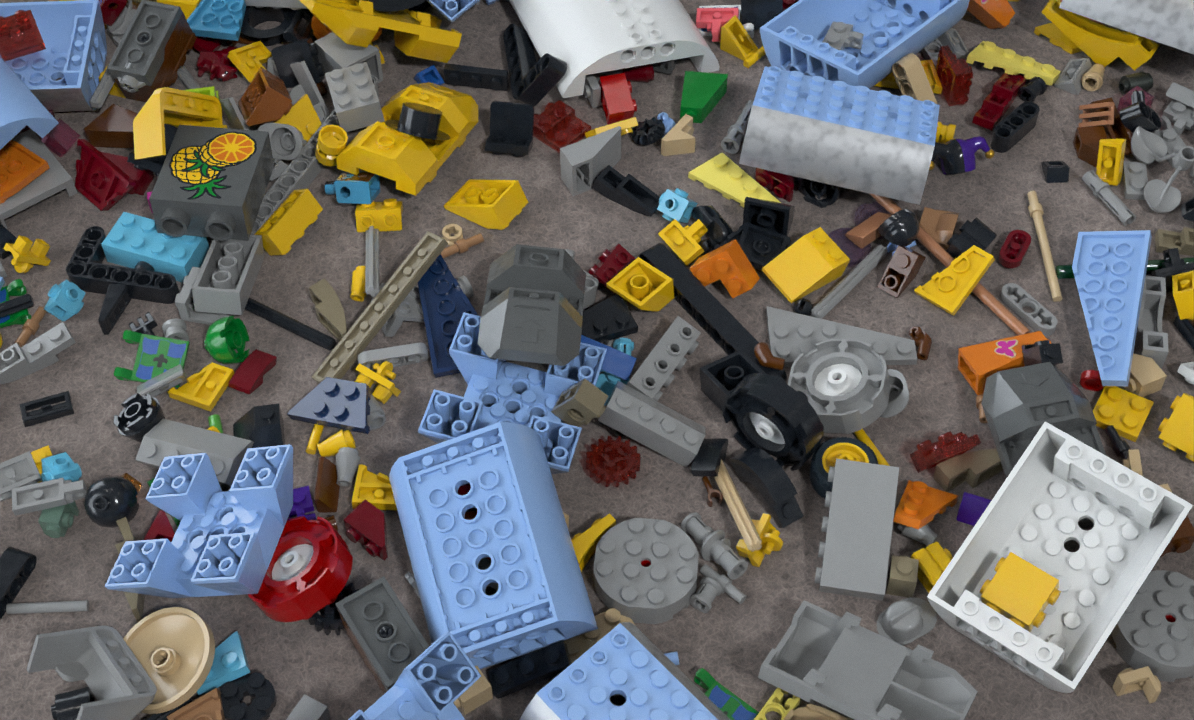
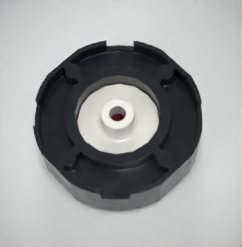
[722,373,824,471]

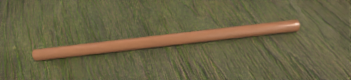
[869,193,1030,336]

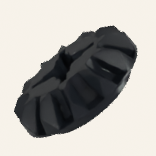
[631,117,665,146]

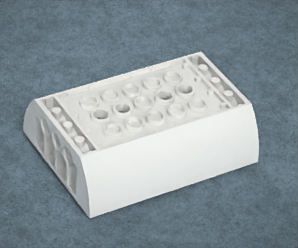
[927,421,1193,693]

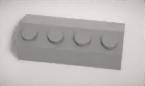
[598,381,706,467]
[135,419,254,488]

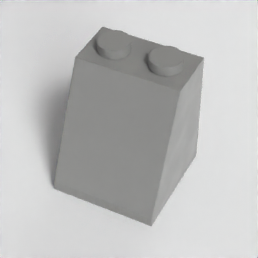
[315,32,383,83]

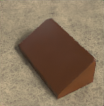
[314,456,340,513]

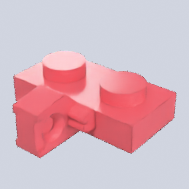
[696,8,739,42]

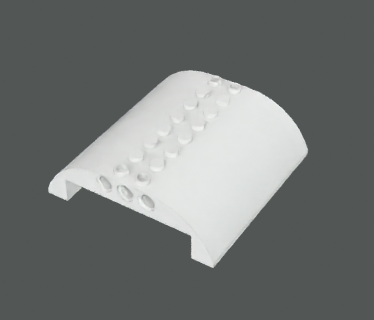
[509,0,720,98]

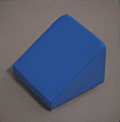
[414,65,445,85]

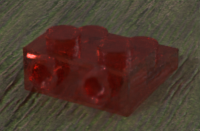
[0,10,46,61]
[936,45,973,107]
[533,100,591,154]
[910,431,981,473]

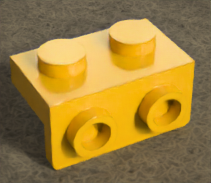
[355,198,403,232]

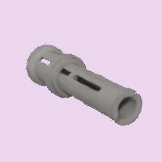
[721,100,754,154]

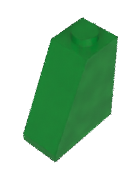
[680,71,728,123]

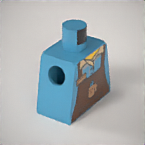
[325,171,381,204]

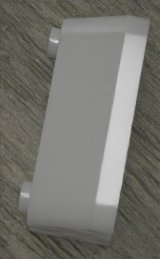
[219,61,330,131]
[26,626,157,720]

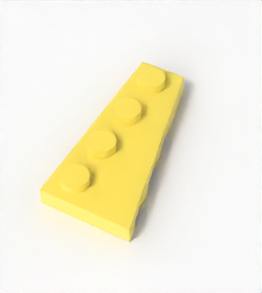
[966,41,1061,86]
[688,153,781,208]

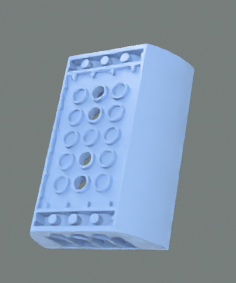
[760,0,970,89]
[389,422,598,669]

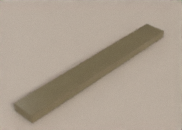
[312,231,448,384]

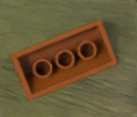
[238,67,292,126]

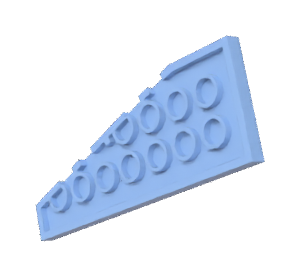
[1072,230,1152,387]

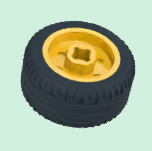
[809,437,878,499]

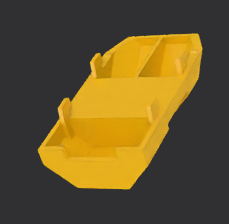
[299,0,462,63]
[336,82,478,196]

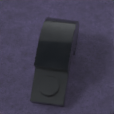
[730,448,804,528]

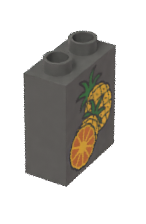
[149,125,274,241]

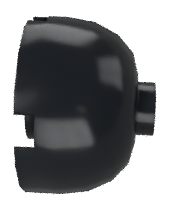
[798,178,844,208]
[84,476,139,528]

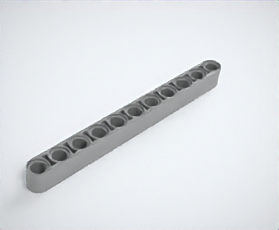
[251,75,379,235]

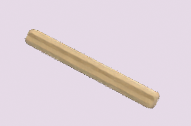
[714,459,762,552]

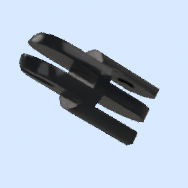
[692,205,733,245]

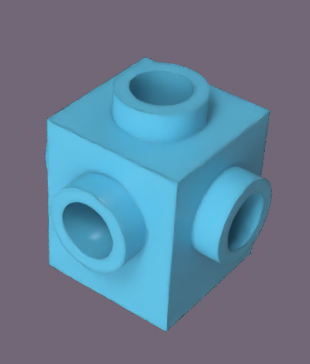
[657,188,698,223]
[44,280,86,322]
[41,452,82,482]

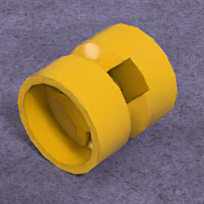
[315,125,348,167]

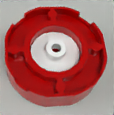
[248,516,353,622]

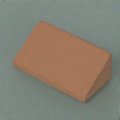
[845,212,892,249]

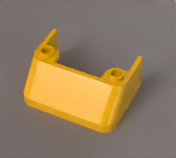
[133,87,223,160]

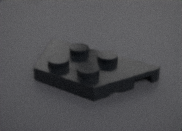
[714,222,792,271]

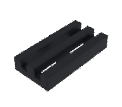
[20,391,74,427]

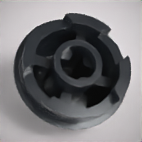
[114,393,165,442]

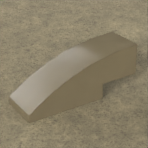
[309,278,348,342]
[933,449,1003,492]

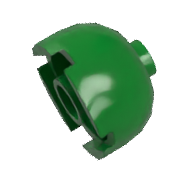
[204,316,250,364]

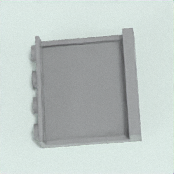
[0,129,77,229]

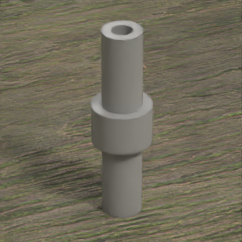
[700,564,747,604]

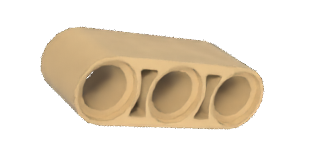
[892,53,937,104]

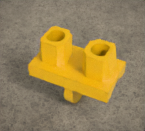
[3,235,51,273]
[355,361,401,404]
[736,513,783,567]

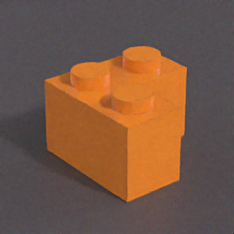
[689,239,760,299]

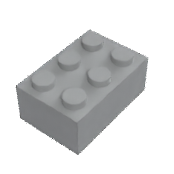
[325,62,385,132]

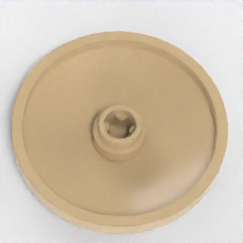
[123,607,215,714]

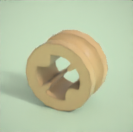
[442,224,463,246]

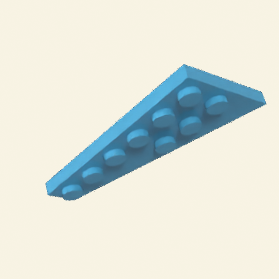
[187,0,246,41]

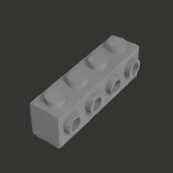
[627,316,701,401]

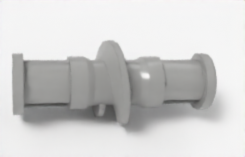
[681,512,748,580]

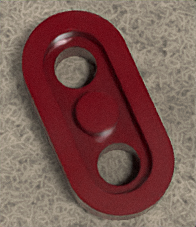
[998,230,1031,268]

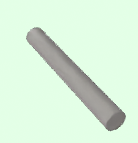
[6,600,90,614]

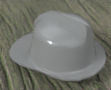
[257,123,307,160]
[880,369,909,418]
[876,597,937,646]

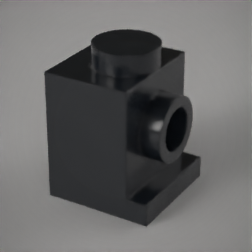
[1022,340,1063,366]

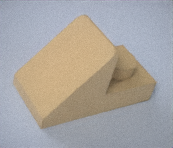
[661,114,695,156]

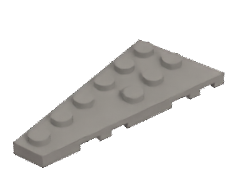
[766,306,917,367]

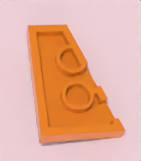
[893,480,959,530]

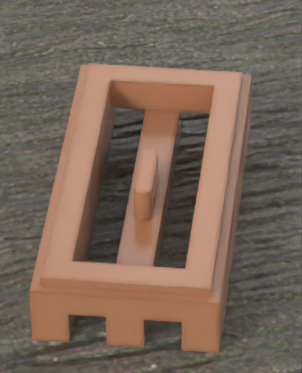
[1079,102,1115,127]

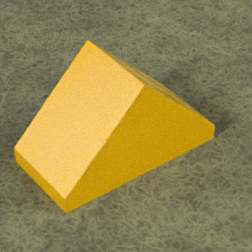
[720,15,758,61]

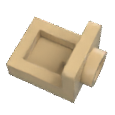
[1112,666,1161,703]

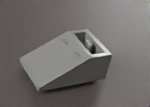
[560,126,621,196]

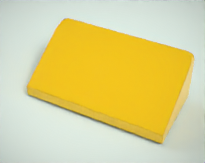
[1096,139,1126,186]

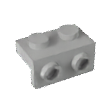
[0,451,42,502]

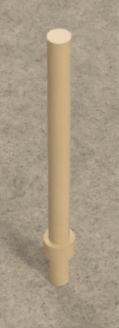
[1027,191,1062,302]

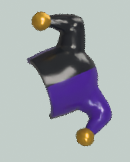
[929,136,995,174]

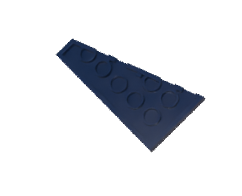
[418,254,506,378]

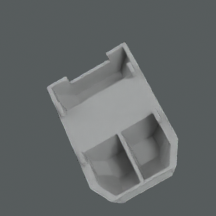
[758,600,978,720]

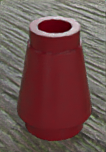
[623,64,654,83]

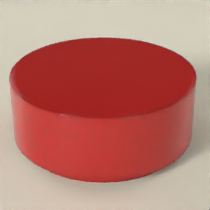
[1079,370,1104,391]

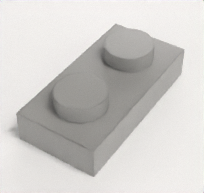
[1122,161,1148,200]

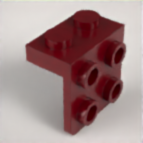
[587,243,636,305]

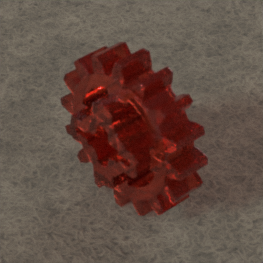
[586,436,641,488]

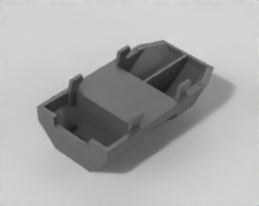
[477,244,586,366]
[981,362,1106,529]

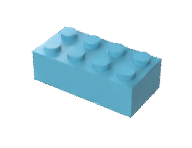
[101,212,209,282]

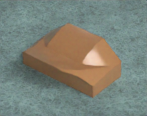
[919,207,959,250]

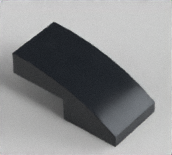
[691,439,729,476]

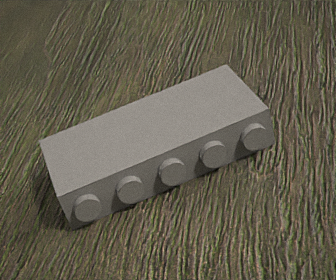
[815,458,899,601]

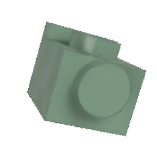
[38,501,79,538]

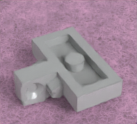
[822,22,864,50]
[1162,100,1194,136]

